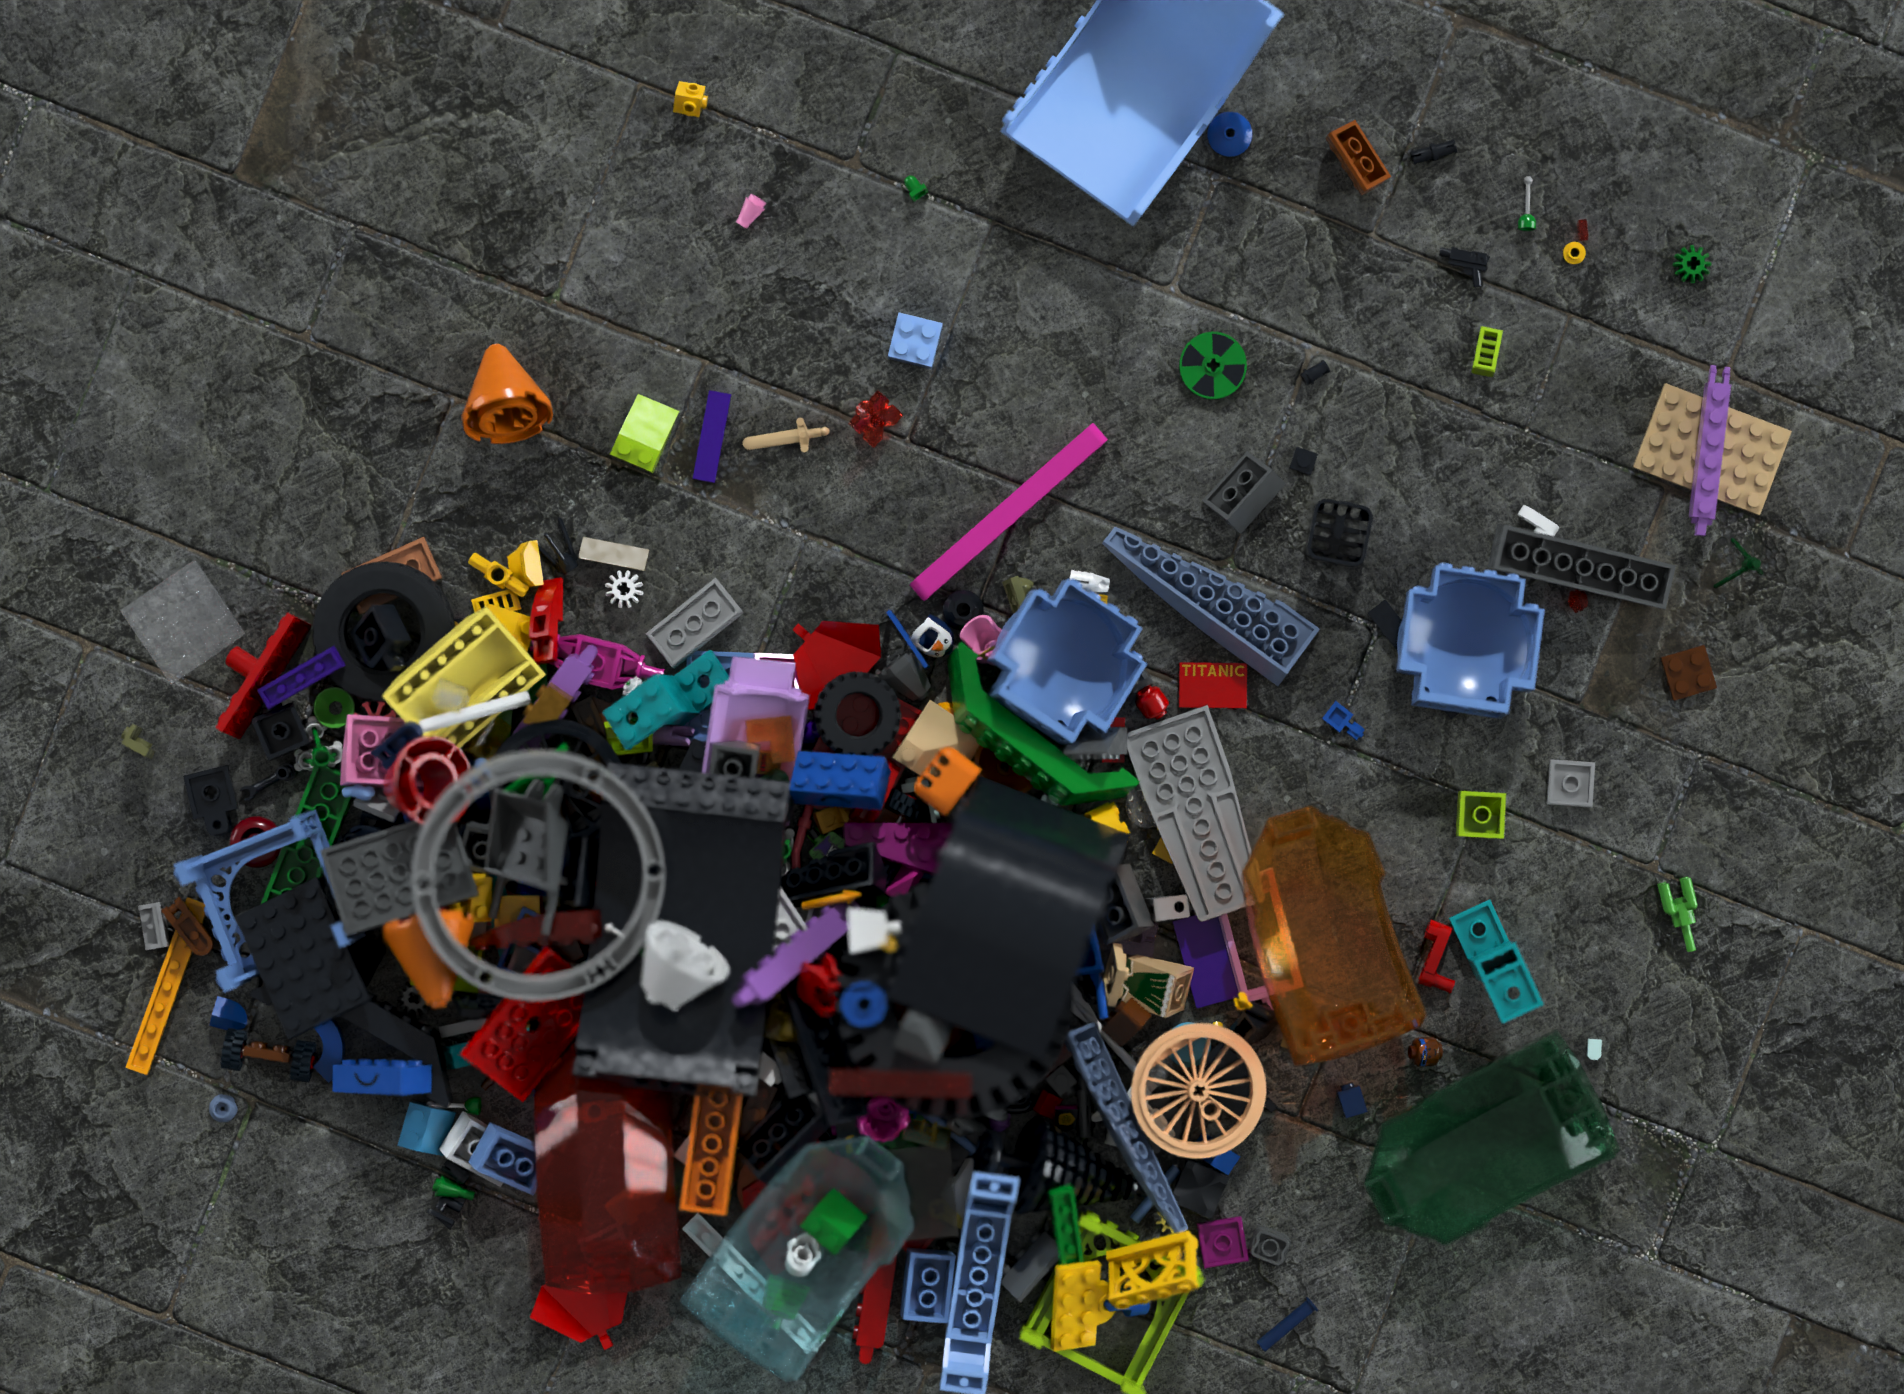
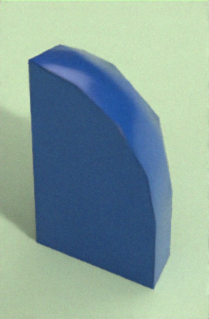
[209,996,247,1030]

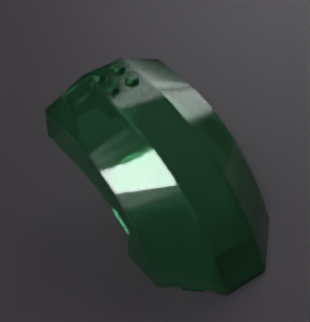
[1363,1029,1620,1246]

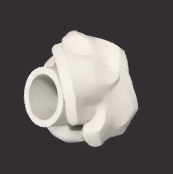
[784,1232,821,1277]

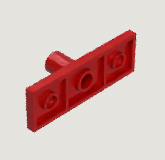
[215,613,312,740]

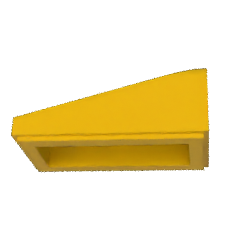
[471,589,522,612]

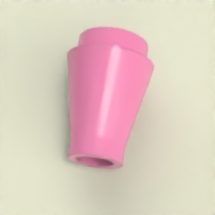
[736,194,766,229]

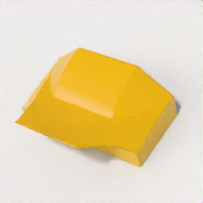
[507,540,544,588]

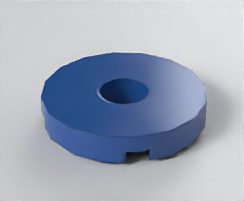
[841,982,887,1028]

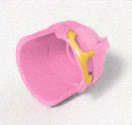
[960,615,1002,666]

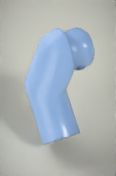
[342,784,375,801]

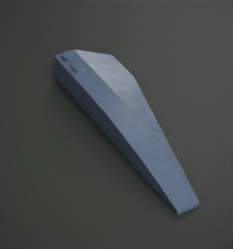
[1102,527,1320,686]
[1065,1021,1189,1233]

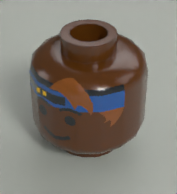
[1408,1037,1443,1067]

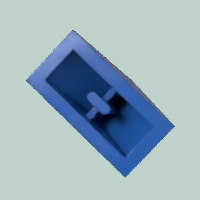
[1196,1133,1240,1175]

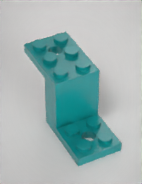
[602,650,729,750]
[1448,899,1544,1024]

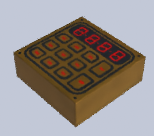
[757,750,782,775]

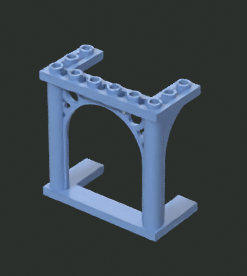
[174,810,365,992]

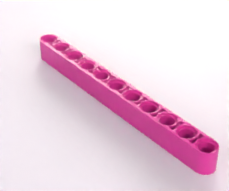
[909,423,1108,601]

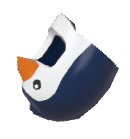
[911,614,954,657]

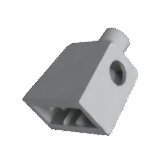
[1145,894,1194,921]

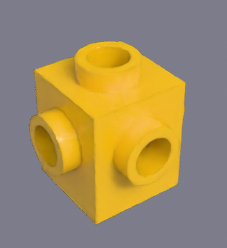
[673,81,708,117]

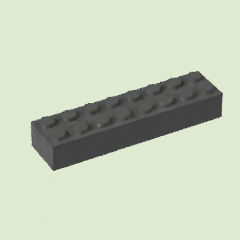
[1487,524,1676,610]

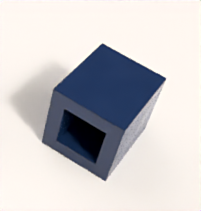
[1336,1082,1368,1118]

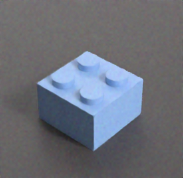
[888,313,943,369]

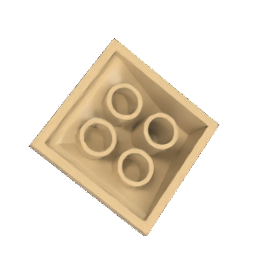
[892,700,979,783]

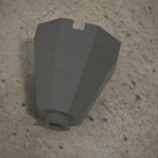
[875,644,931,701]

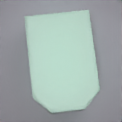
[1587,1039,1602,1060]

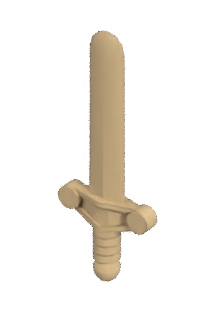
[743,418,830,452]

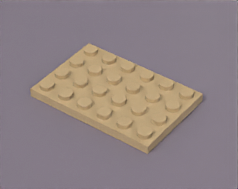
[1632,383,1792,516]

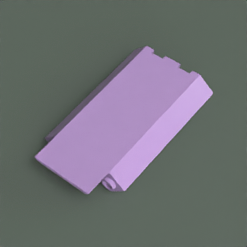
[702,656,810,826]

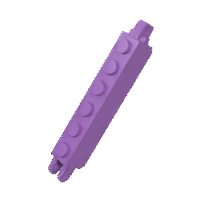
[1689,365,1731,536]
[512,644,598,752]
[731,900,860,1008]

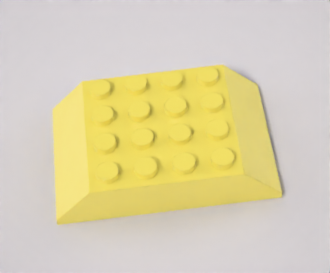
[382,606,546,748]

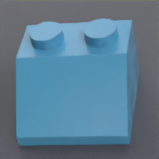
[397,1100,456,1156]

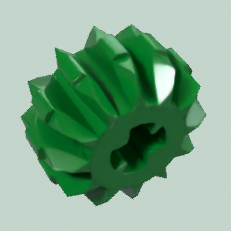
[1672,245,1712,284]

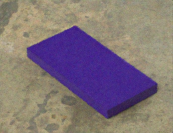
[1172,915,1239,1008]

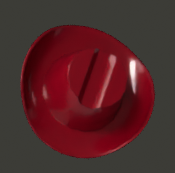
[230,816,281,868]

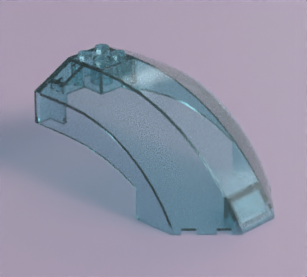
[680,1136,914,1382]

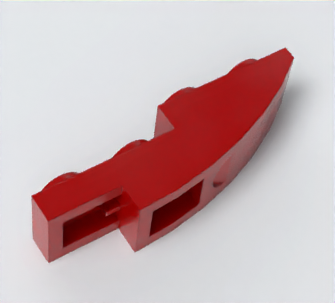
[529,577,563,665]

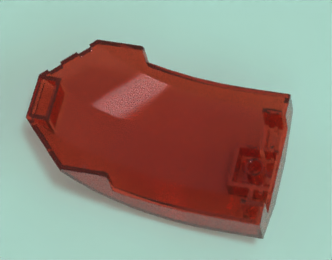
[534,1041,683,1294]

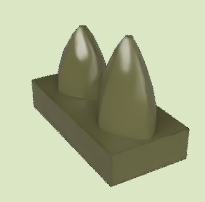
[1002,576,1034,614]

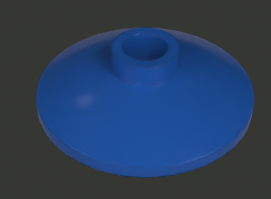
[1207,112,1252,157]

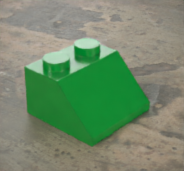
[800,1187,868,1256]

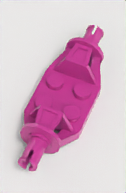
[530,634,665,690]

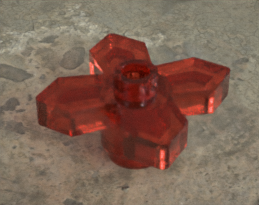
[848,391,903,448]

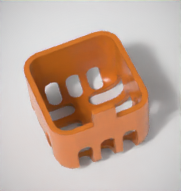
[914,747,982,817]

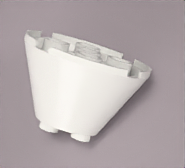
[641,921,729,1010]

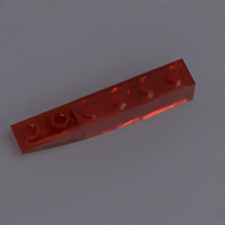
[468,910,602,950]

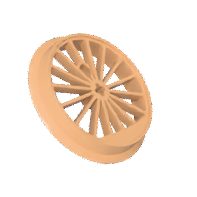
[1131,1023,1266,1158]

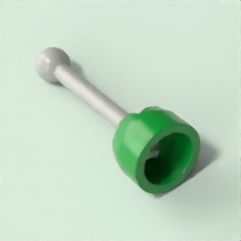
[1518,176,1536,231]

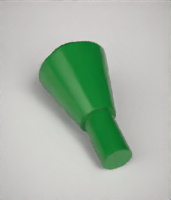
[432,1175,475,1200]

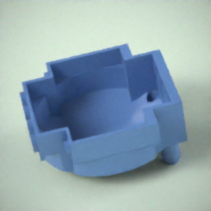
[1396,563,1544,719]
[988,578,1147,745]

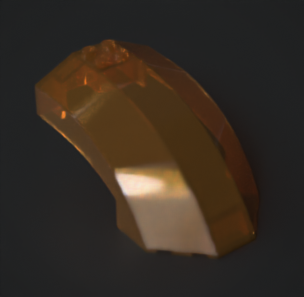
[1242,805,1427,1066]

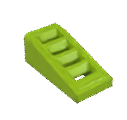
[1471,326,1503,377]

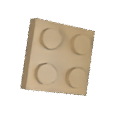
[1102,943,1129,1007]

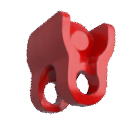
[797,954,841,1017]

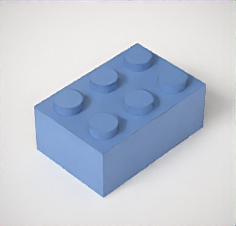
[469,1122,554,1195]
[900,1247,955,1323]

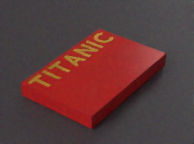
[1179,662,1247,708]

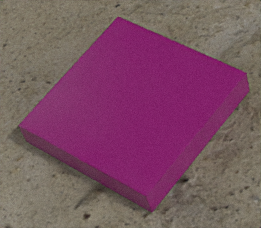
[1196,1216,1249,1269]

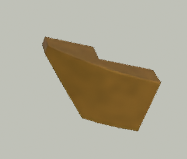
[813,806,852,834]

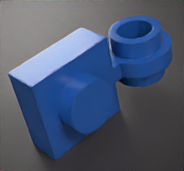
[1322,701,1365,740]

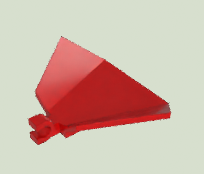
[793,621,881,710]
[530,1256,632,1350]

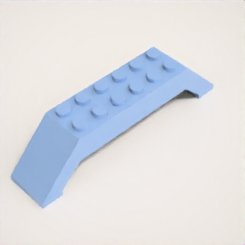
[940,1172,1019,1394]

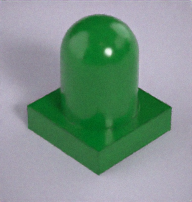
[904,175,928,202]

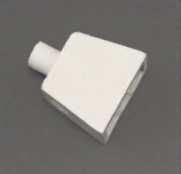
[848,908,901,954]

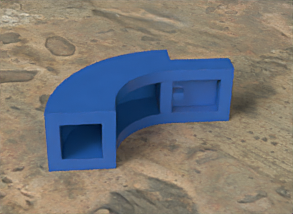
[313,1019,345,1083]

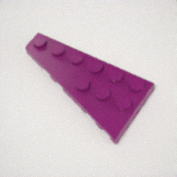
[843,823,954,876]

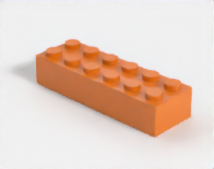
[680,1092,743,1215]

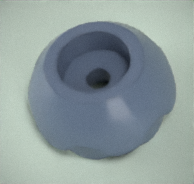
[209,1094,238,1123]

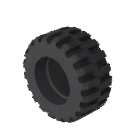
[814,672,901,756]

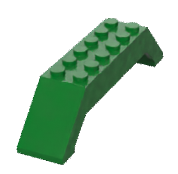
[947,642,1140,806]

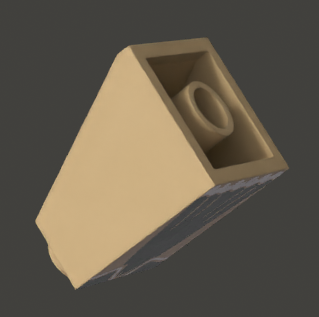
[1118,954,1194,1018]

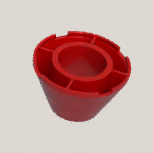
[383,736,471,825]

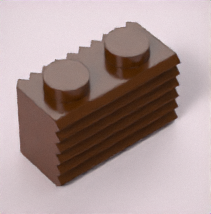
[1102,998,1151,1047]

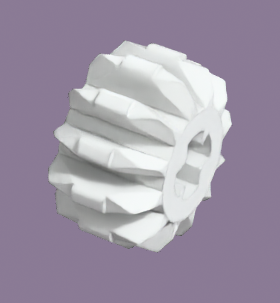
[605,570,643,608]

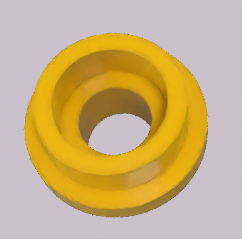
[1563,242,1586,265]

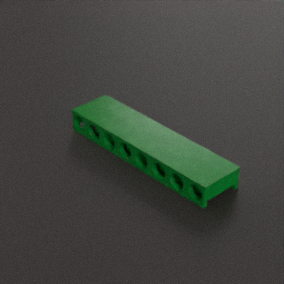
[261,765,353,904]

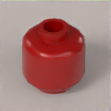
[1135,685,1169,719]

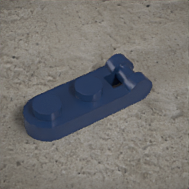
[371,721,423,770]

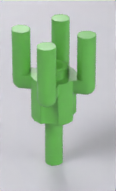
[1657,876,1697,952]

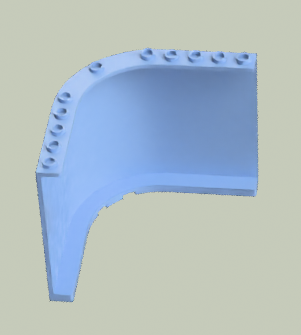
[1000,0,1283,226]

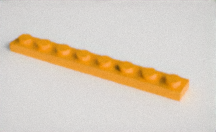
[125,897,206,1075]

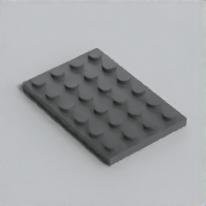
[320,821,479,937]

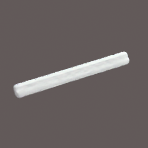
[419,691,530,733]

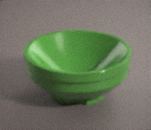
[313,687,355,728]

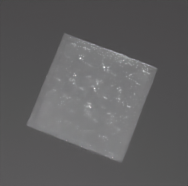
[120,560,247,685]

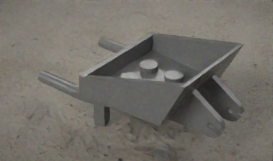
[483,779,570,935]

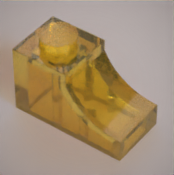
[461,716,512,762]

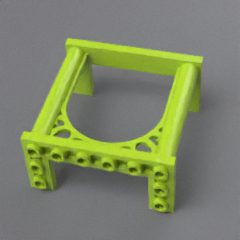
[1019,1209,1205,1394]

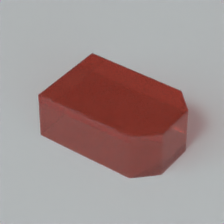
[1577,219,1588,241]

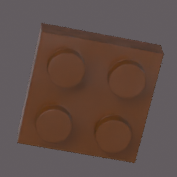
[1660,645,1717,701]

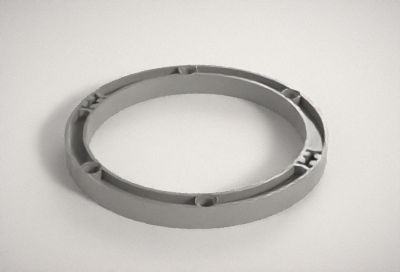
[411,750,665,1000]

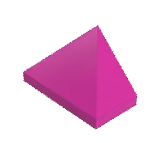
[885,865,924,897]

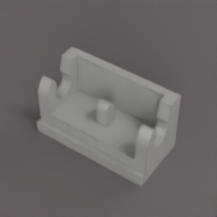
[138,901,170,950]

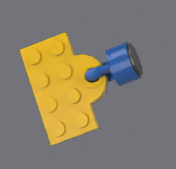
[1050,1260,1151,1351]

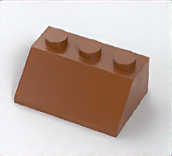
[1325,120,1391,196]

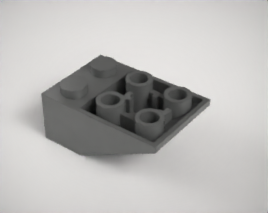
[1064,727,1127,759]

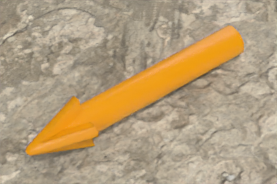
[801,890,861,910]

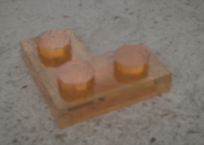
[745,715,795,763]

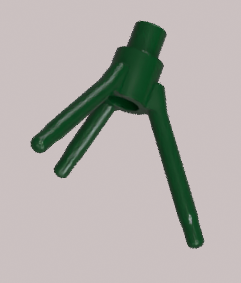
[1714,538,1763,588]

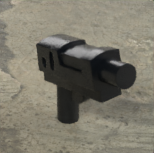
[1439,247,1490,288]

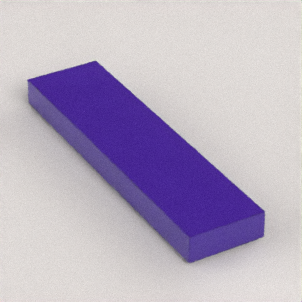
[693,390,731,483]
[257,646,345,710]

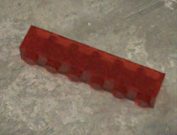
[830,1070,971,1099]

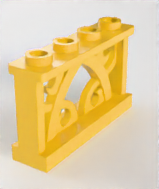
[1106,1230,1199,1309]

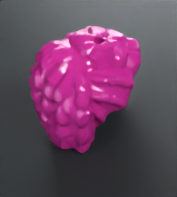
[856,1095,911,1143]

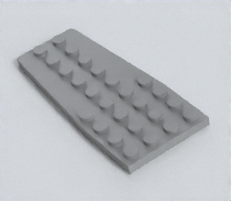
[1127,705,1263,922]

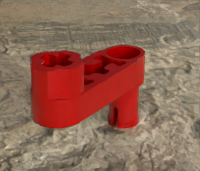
[1418,919,1455,994]

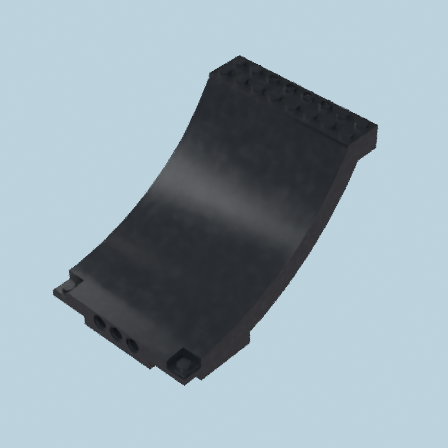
[573,763,790,1097]

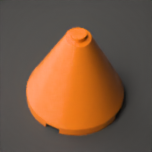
[462,344,553,444]
[382,911,474,1009]

